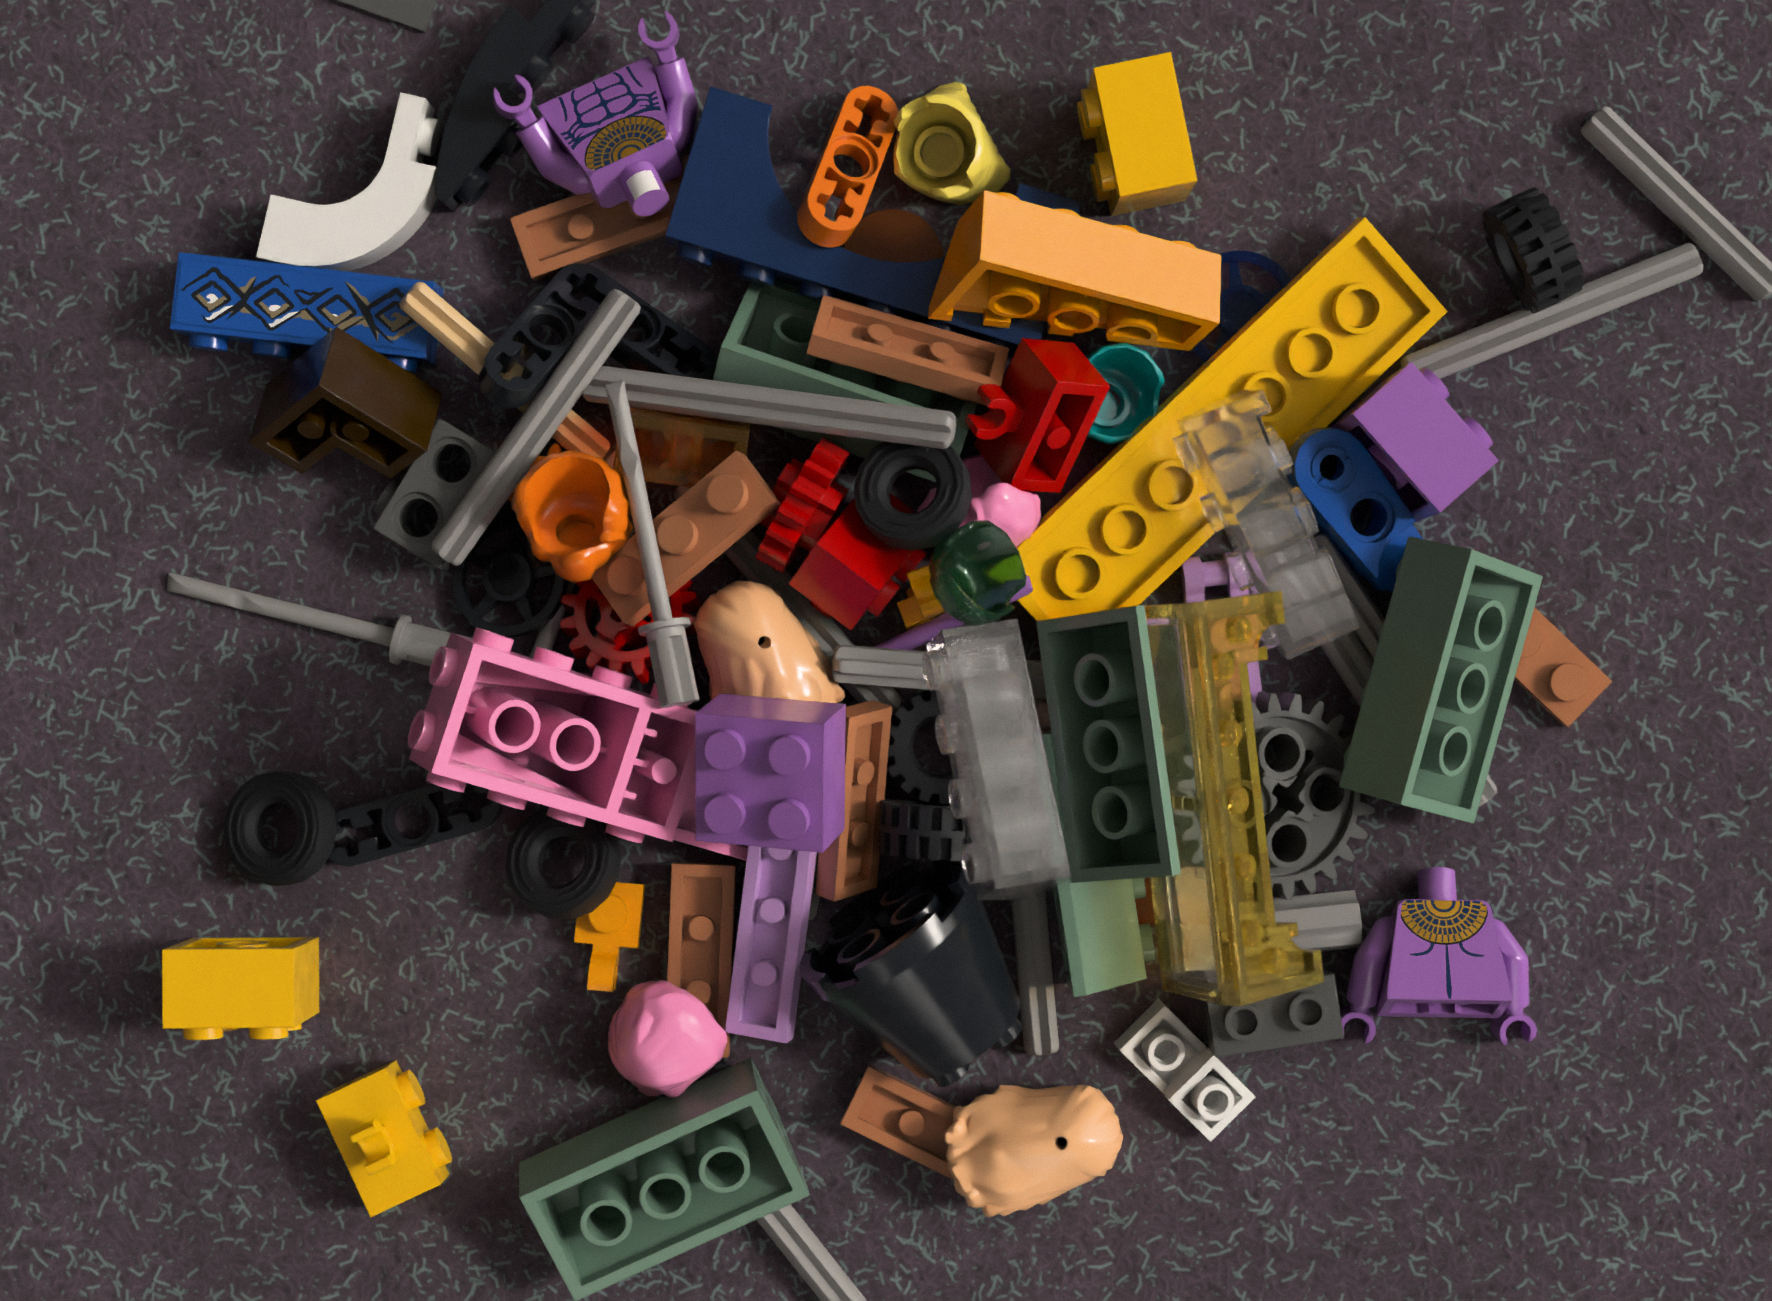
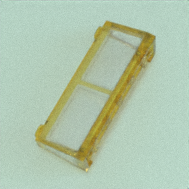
[1120,591,1324,1006]

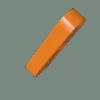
[797,86,898,248]

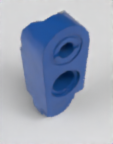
[1280,428,1423,593]

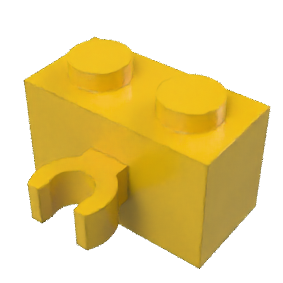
[316,1060,452,1218]

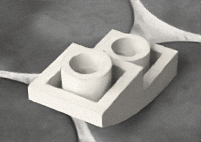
[1114,998,1256,1142]

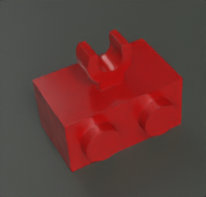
[964,338,1110,493]
[789,493,927,630]

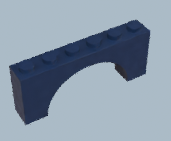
[665,86,1082,361]

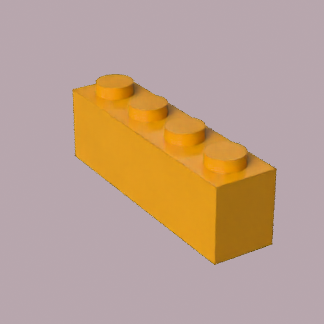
[928,190,1221,351]

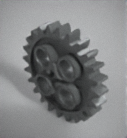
[1173,691,1375,900]

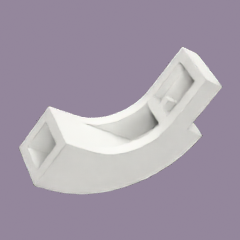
[256,92,441,271]

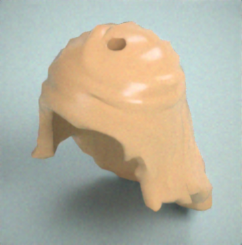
[694,581,845,703]
[944,1085,1123,1217]

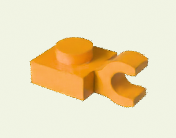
[897,563,966,631]
[574,882,645,992]

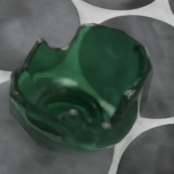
[929,520,1027,627]

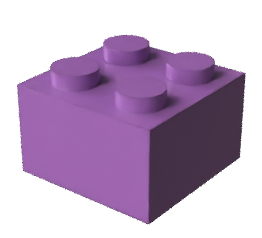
[1330,362,1499,523]
[695,693,846,853]

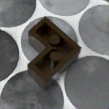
[248,327,442,479]

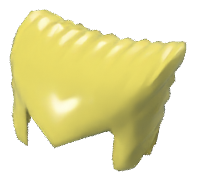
[893,82,1010,205]

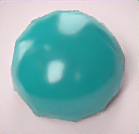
[1085,343,1165,445]

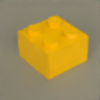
[1077,52,1198,216]
[162,937,319,1040]

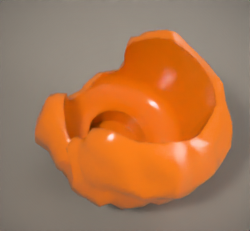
[511,450,633,583]

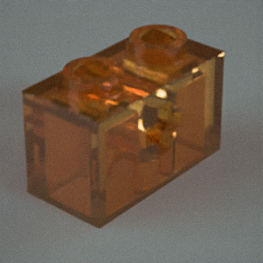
[613,407,751,488]

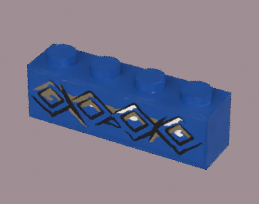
[170,252,444,374]

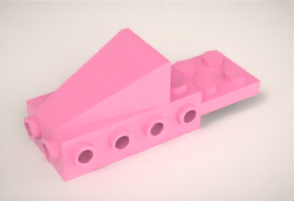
[408,628,748,861]

